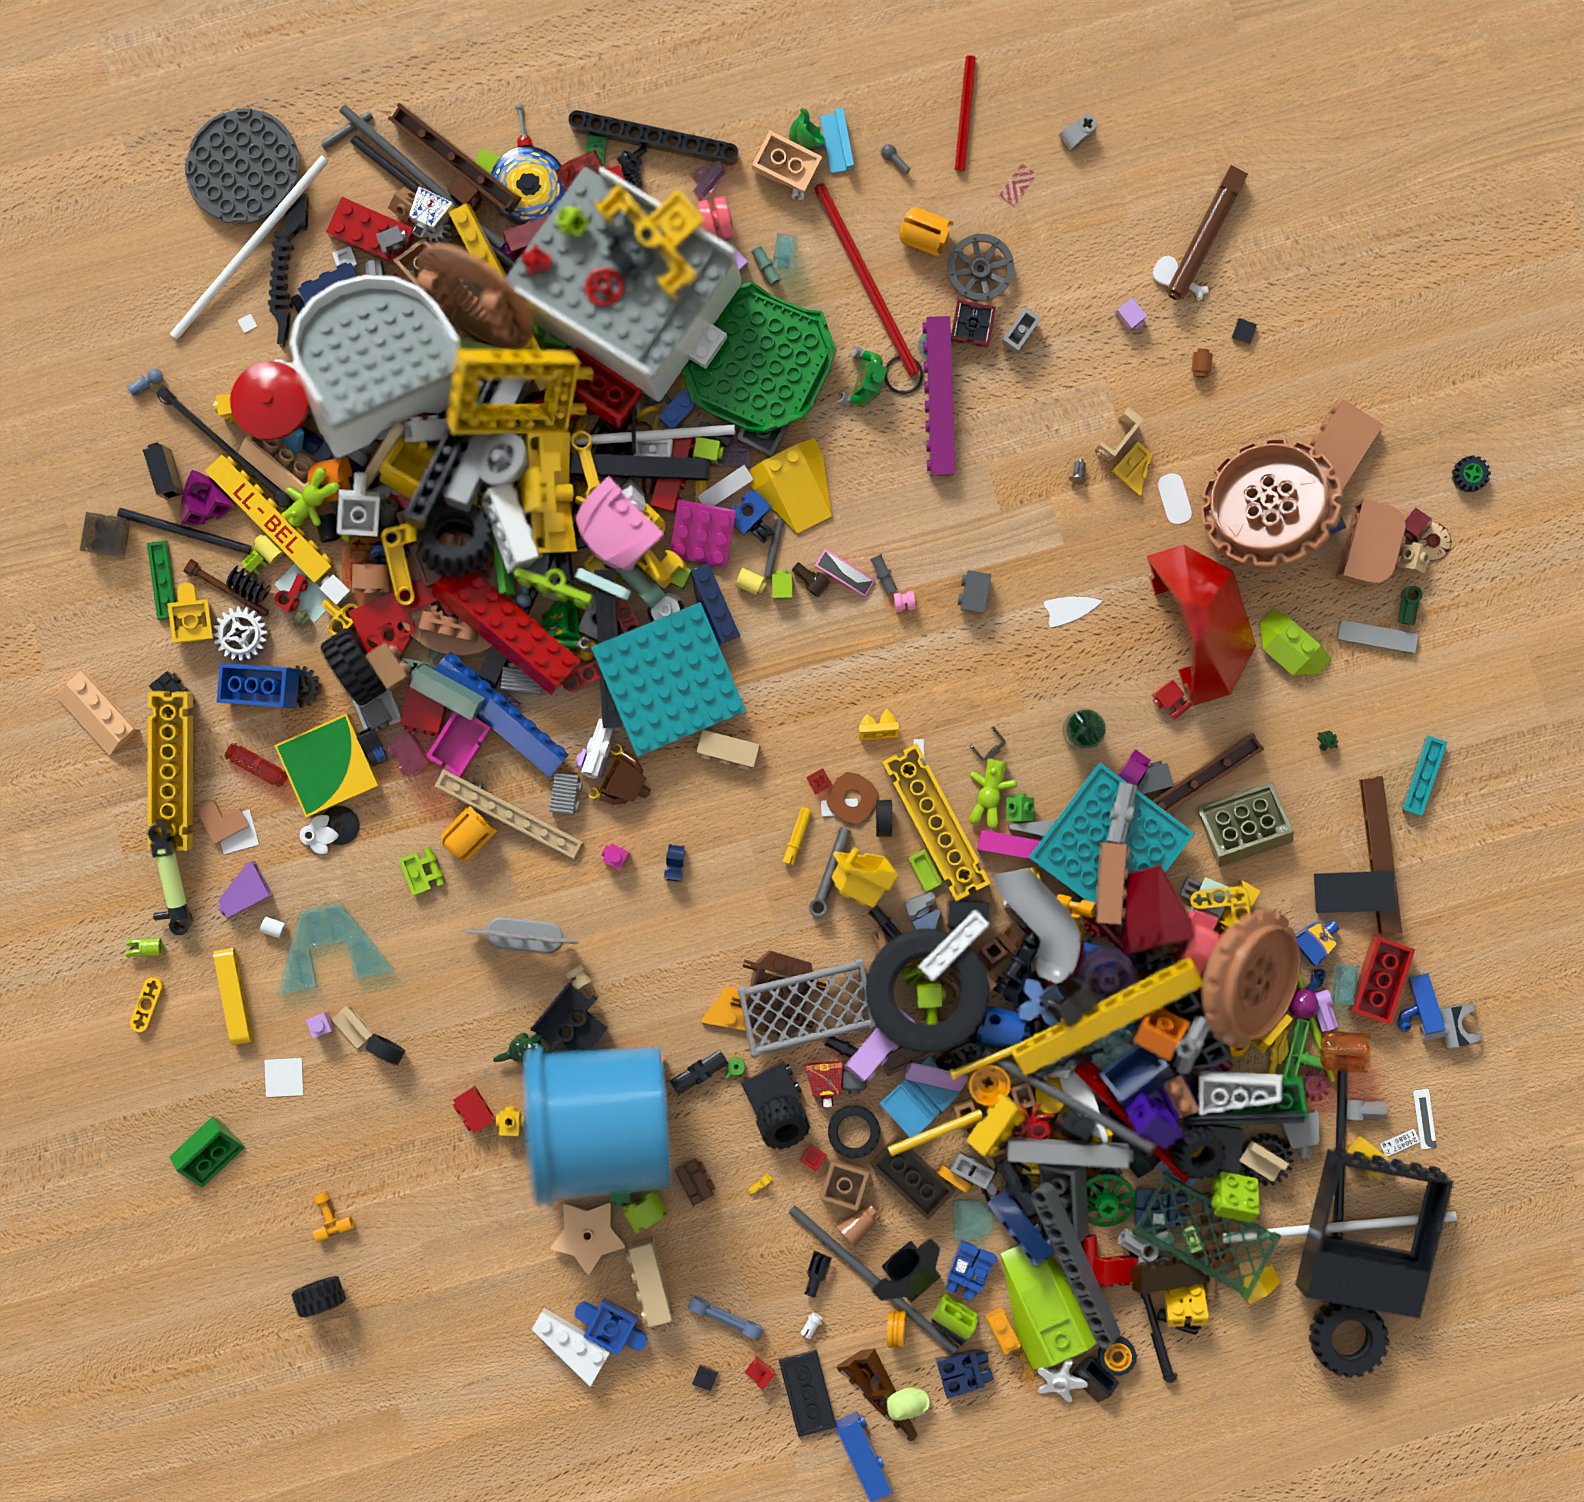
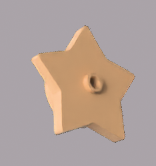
[550,1202,625,1275]

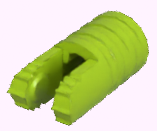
[125,938,163,957]

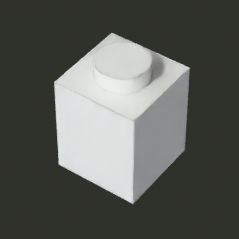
[319,574,353,606]

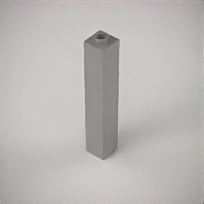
[1007,1137,1133,1168]

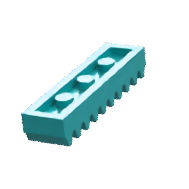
[1402,736,1448,816]

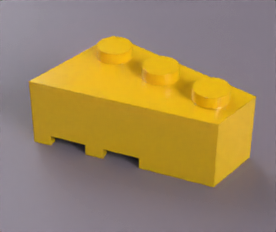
[966,1093,1027,1158]

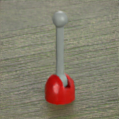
[515,103,533,148]

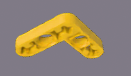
[1190,886,1251,924]

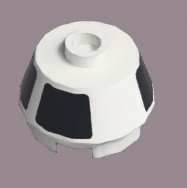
[647,592,685,623]

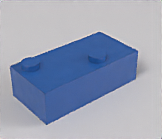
[217,663,300,709]
[836,1411,892,1502]

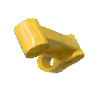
[381,523,417,605]

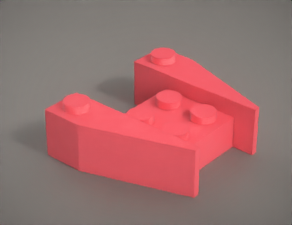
[1169,908,1219,975]

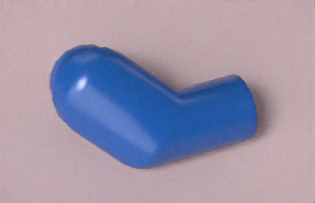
[1397,1004,1419,1032]

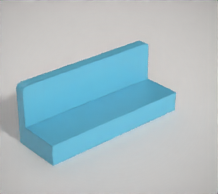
[820,108,854,174]

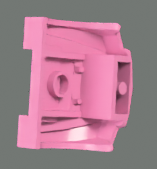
[576,477,663,571]

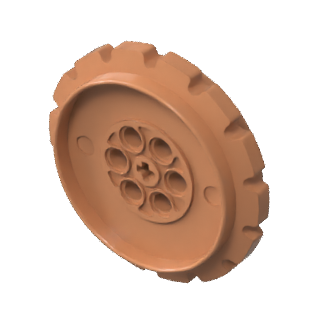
[1201,437,1343,569]
[1202,909,1300,1048]

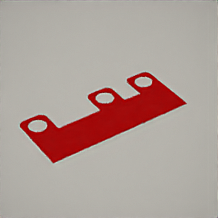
[349,574,455,653]

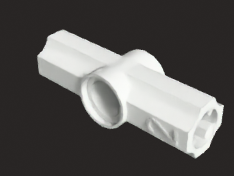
[581,719,615,779]

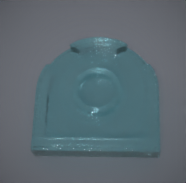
[953,1199,993,1241]

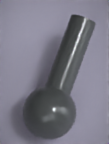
[881,144,911,174]

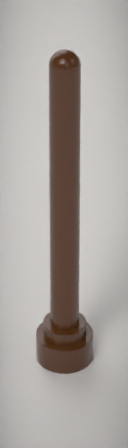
[183,559,269,616]

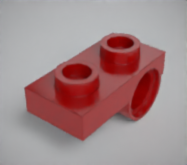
[274,574,309,613]

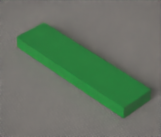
[147,540,176,620]

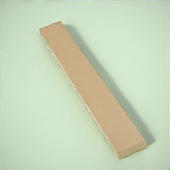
[434,769,583,859]

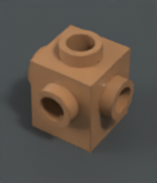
[388,186,416,222]

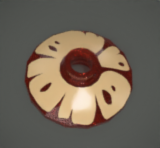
[1412,522,1451,561]

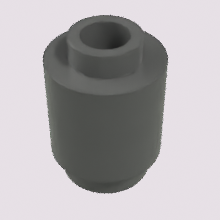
[378,498,398,528]

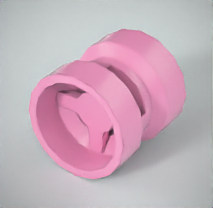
[893,591,916,613]

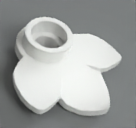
[299,815,339,854]

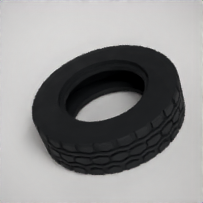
[866,929,989,1053]

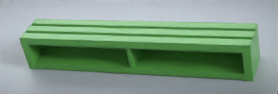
[1282,1018,1310,1078]

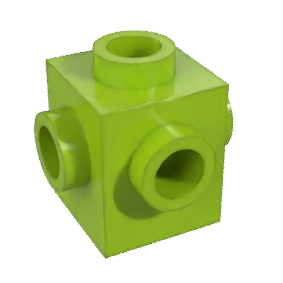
[554,206,590,237]

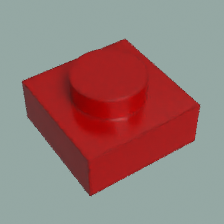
[799,1144,827,1172]

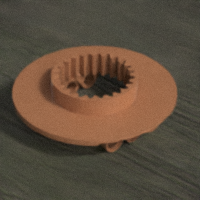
[417,244,534,350]
[392,530,523,656]

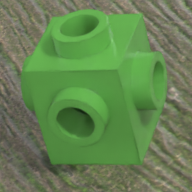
[1006,793,1035,821]

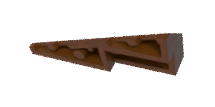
[836,1348,918,1441]

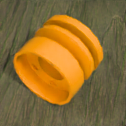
[966,1063,1011,1106]

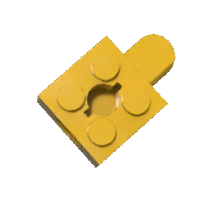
[167,583,213,644]

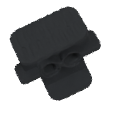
[530,983,608,1053]

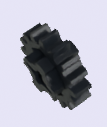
[289,665,322,708]

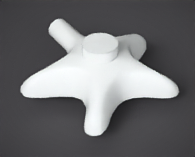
[1037,1358,1088,1402]

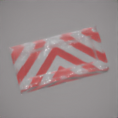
[999,163,1037,207]

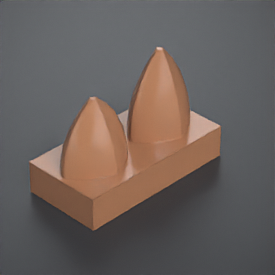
[1163,1074,1199,1118]

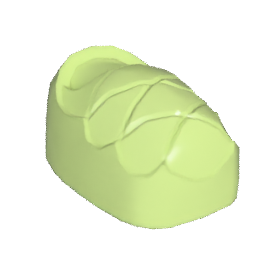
[887,1387,930,1420]

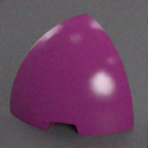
[180,470,234,525]

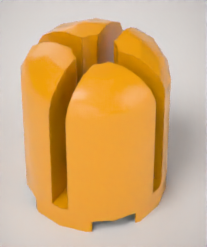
[899,207,954,258]
[440,806,497,862]

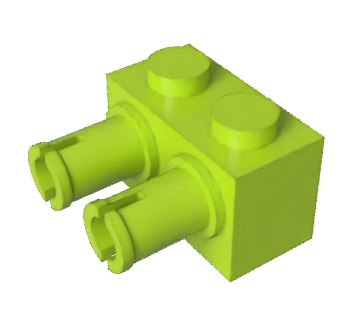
[916,978,946,1025]

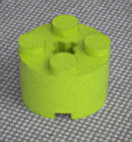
[623,1191,669,1234]

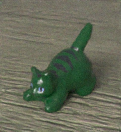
[493,1033,548,1063]

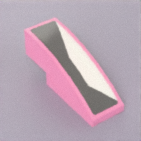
[815,549,875,597]

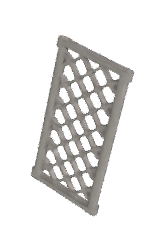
[737,958,876,1058]

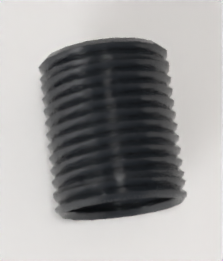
[316,513,341,543]

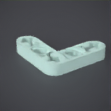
[573,568,631,601]

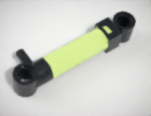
[148,818,193,935]

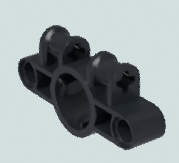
[1002,929,1047,1006]

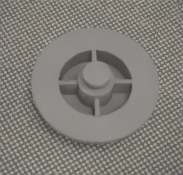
[477,433,527,485]

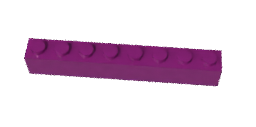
[922,316,955,476]

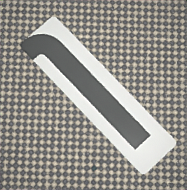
[1413,1089,1437,1149]

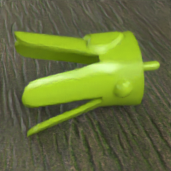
[900,961,926,987]

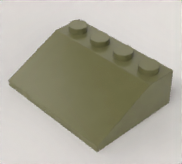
[1198,782,1294,867]

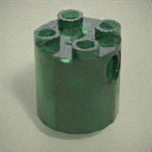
[1062,709,1106,750]

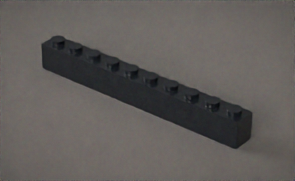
[405,348,500,532]

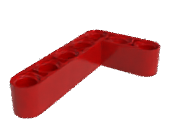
[562,604,641,692]

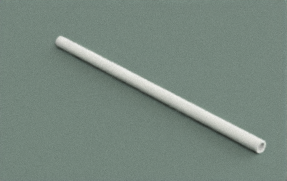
[170,155,329,340]
[570,425,735,446]
[1223,1211,1457,1243]

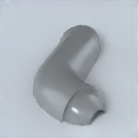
[992,868,1080,983]

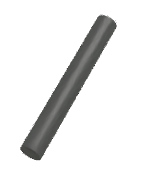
[321,111,373,149]
[764,519,784,578]

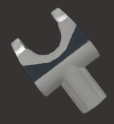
[1419,1004,1483,1048]

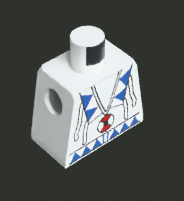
[409,187,455,238]

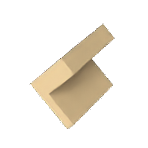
[332,1004,375,1049]
[1239,1140,1289,1182]

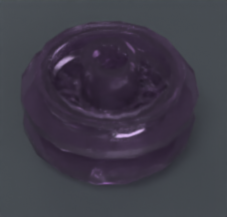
[1075,946,1137,1005]

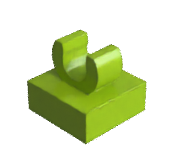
[241,549,267,575]

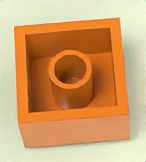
[1134,1008,1190,1061]

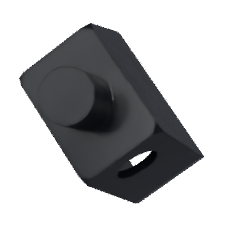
[1054,1104,1097,1140]

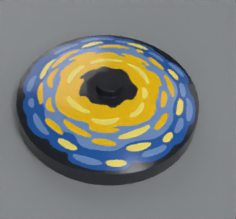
[491,146,568,225]

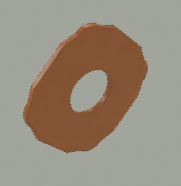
[826,772,878,824]

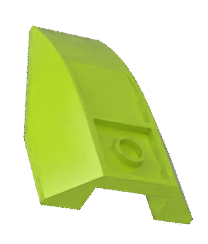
[1001,1245,1097,1370]

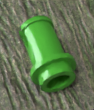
[1300,1052,1325,1070]

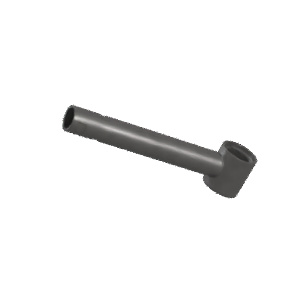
[809,827,851,917]

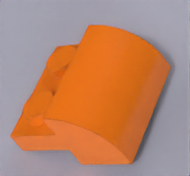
[308,457,353,503]

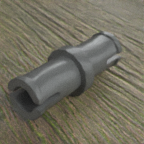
[870,554,898,595]

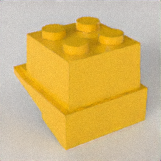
[379,433,436,500]
[831,847,898,907]

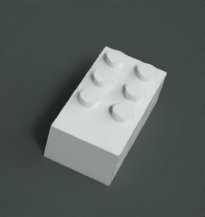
[480,483,538,574]

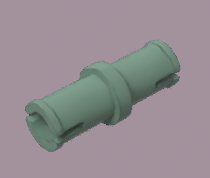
[751,246,781,286]

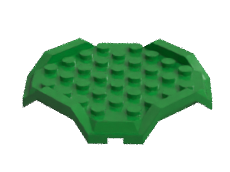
[681,281,837,434]

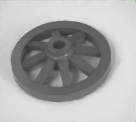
[948,234,1014,301]

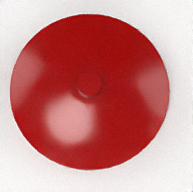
[230,361,310,440]

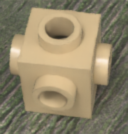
[1398,542,1430,574]

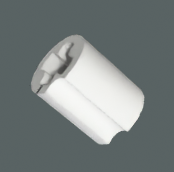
[260,916,286,939]

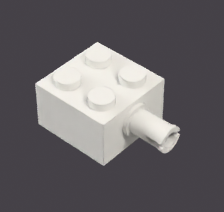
[337,472,380,536]

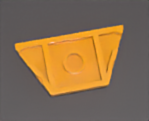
[701,987,776,1036]

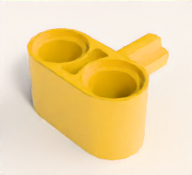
[321,597,358,635]

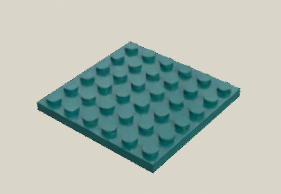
[591,602,746,757]
[1029,762,1195,927]

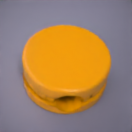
[887,1310,907,1349]

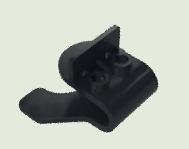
[872,1239,942,1303]

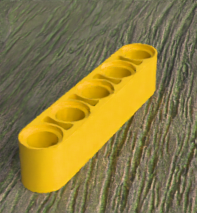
[214,947,253,1046]

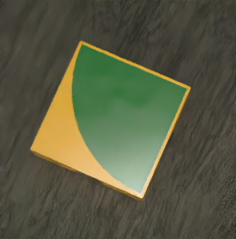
[274,714,382,817]

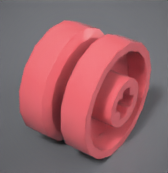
[697,196,734,241]

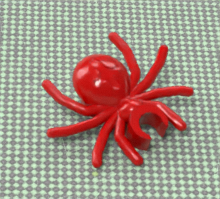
[1011,1103,1055,1139]

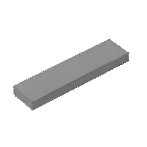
[1337,620,1419,654]

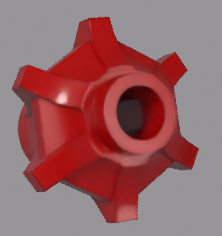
[521,244,552,275]

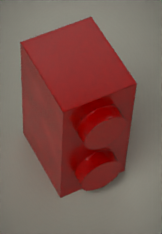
[453,1086,496,1133]
[1094,1255,1138,1288]

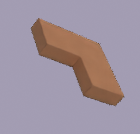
[196,800,250,844]

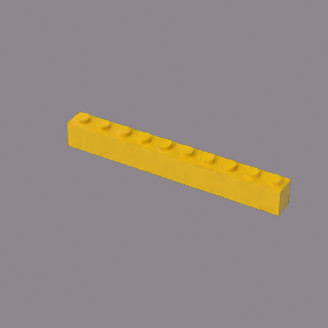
[449,203,548,391]
[1011,957,1203,1075]

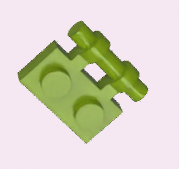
[399,847,444,896]

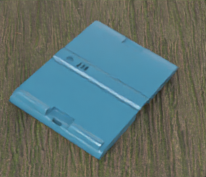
[880,1056,963,1138]

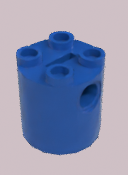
[975,1005,1031,1049]

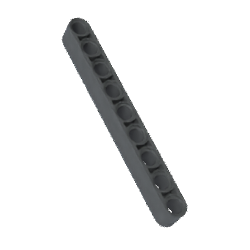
[1031,1182,1120,1349]

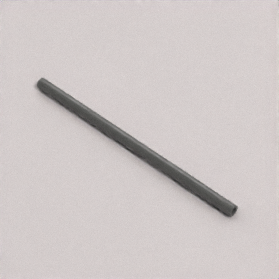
[339,105,506,250]
[960,1038,1155,1154]
[788,1205,959,1355]

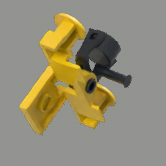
[595,184,705,299]

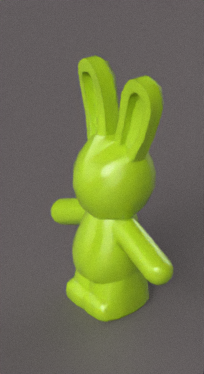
[283,467,339,527]
[969,759,1017,829]

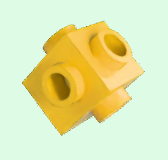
[496,1106,525,1136]

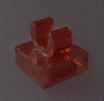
[806,768,832,795]

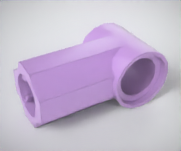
[1315,990,1338,1032]

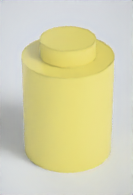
[254,534,284,565]
[735,568,766,595]

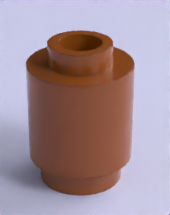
[1191,348,1213,378]

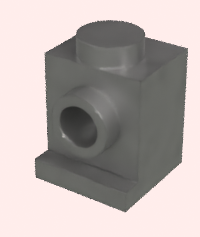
[376,225,409,257]

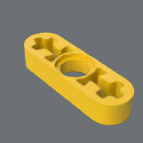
[130,977,164,1032]

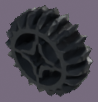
[1240,1132,1294,1186]

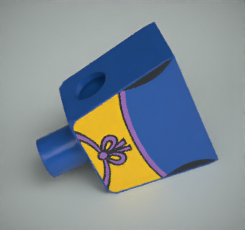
[1295,920,1340,967]

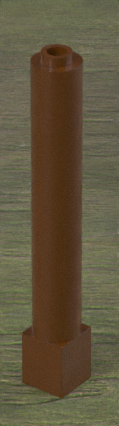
[1166,165,1248,301]

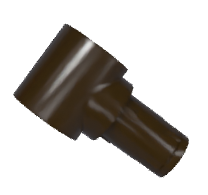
[792,562,831,598]

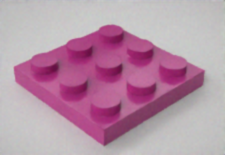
[670,499,737,568]

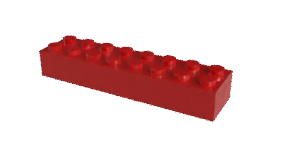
[431,571,581,695]

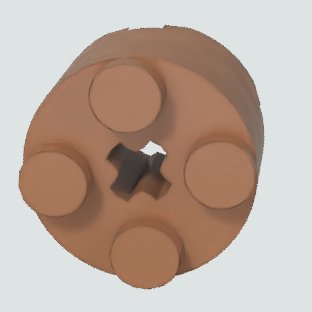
[352,563,392,593]

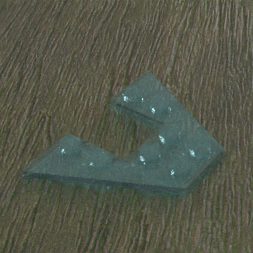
[277,902,394,995]

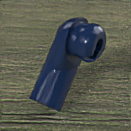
[1305,969,1326,993]

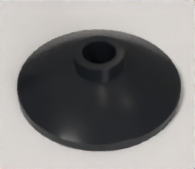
[323,806,359,845]

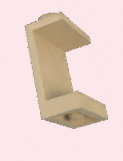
[1095,407,1144,462]

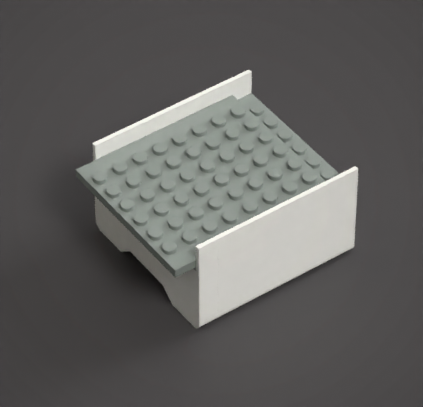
[505,166,742,402]

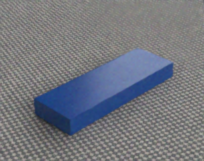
[1408,973,1446,1035]

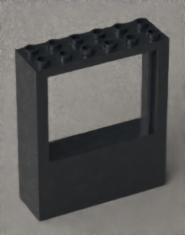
[1295,1147,1454,1319]

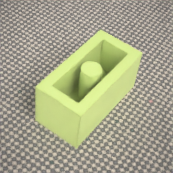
[1180,1224,1202,1253]

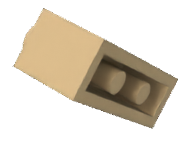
[697,730,760,770]

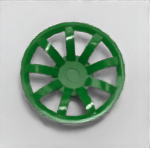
[1086,1173,1136,1227]

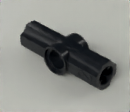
[670,1049,729,1095]
[995,1157,1037,1216]

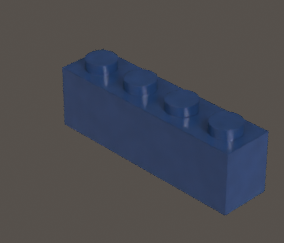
[691,563,741,646]
[987,1189,1055,1268]

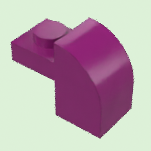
[1116,749,1151,785]

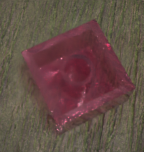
[387,731,434,777]

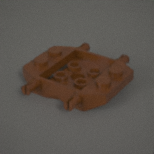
[731,950,826,1037]

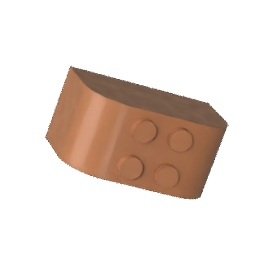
[1335,499,1406,586]

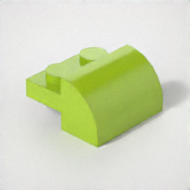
[932,1293,978,1340]

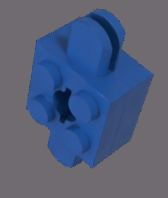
[575,1297,647,1355]

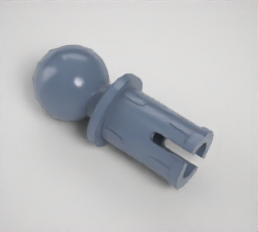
[127,369,163,397]

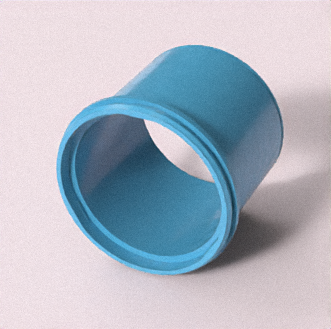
[525,1045,670,1208]

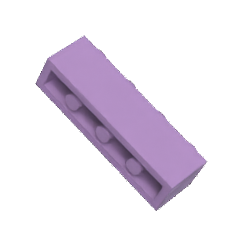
[844,1006,915,1082]

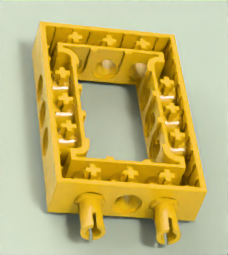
[446,350,593,434]

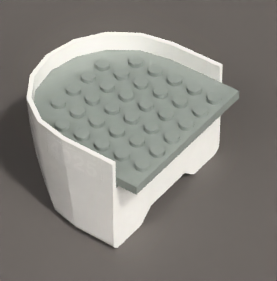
[291,275,461,457]

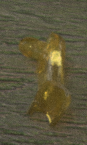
[1011,1345,1036,1382]

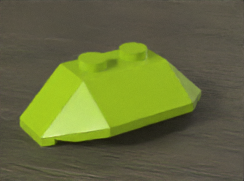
[1259,608,1332,676]

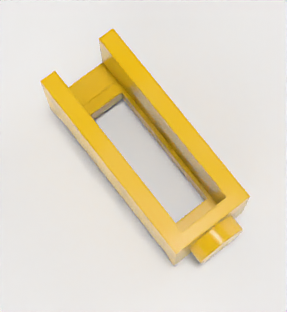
[1218,880,1261,931]

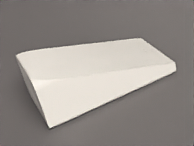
[634,439,673,457]

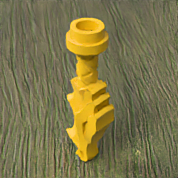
[1265,1029,1289,1075]

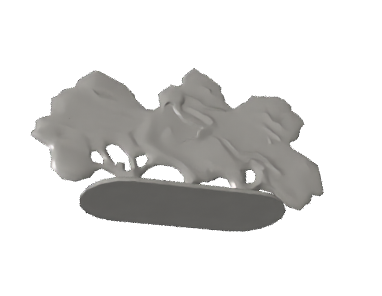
[463,917,580,953]

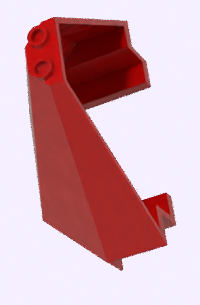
[1147,544,1256,706]

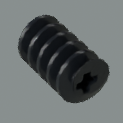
[226,565,272,605]

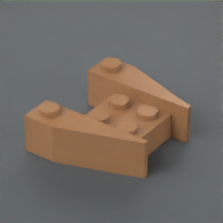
[952,1080,1035,1168]

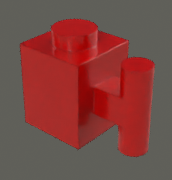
[1152,679,1192,720]

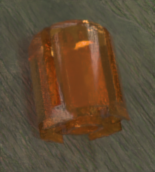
[1320,1031,1371,1073]

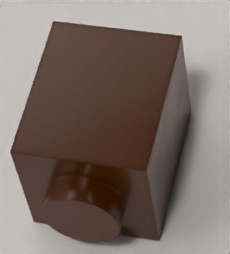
[978,938,1007,971]

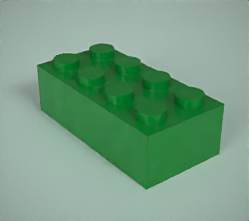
[1225,1076,1309,1127]

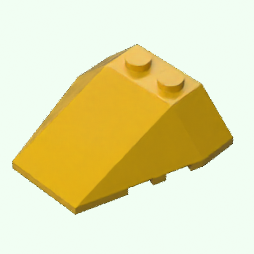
[748,438,832,534]

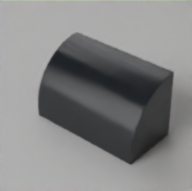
[1071,1356,1119,1403]

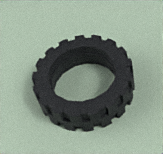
[828,1105,880,1159]

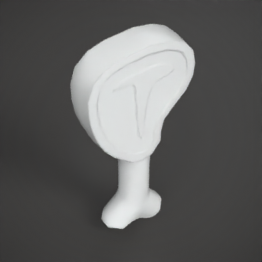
[1152,256,1209,301]

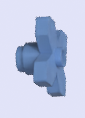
[1018,979,1065,1025]

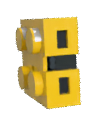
[1162,1284,1209,1327]

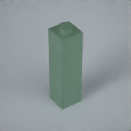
[409,664,485,720]

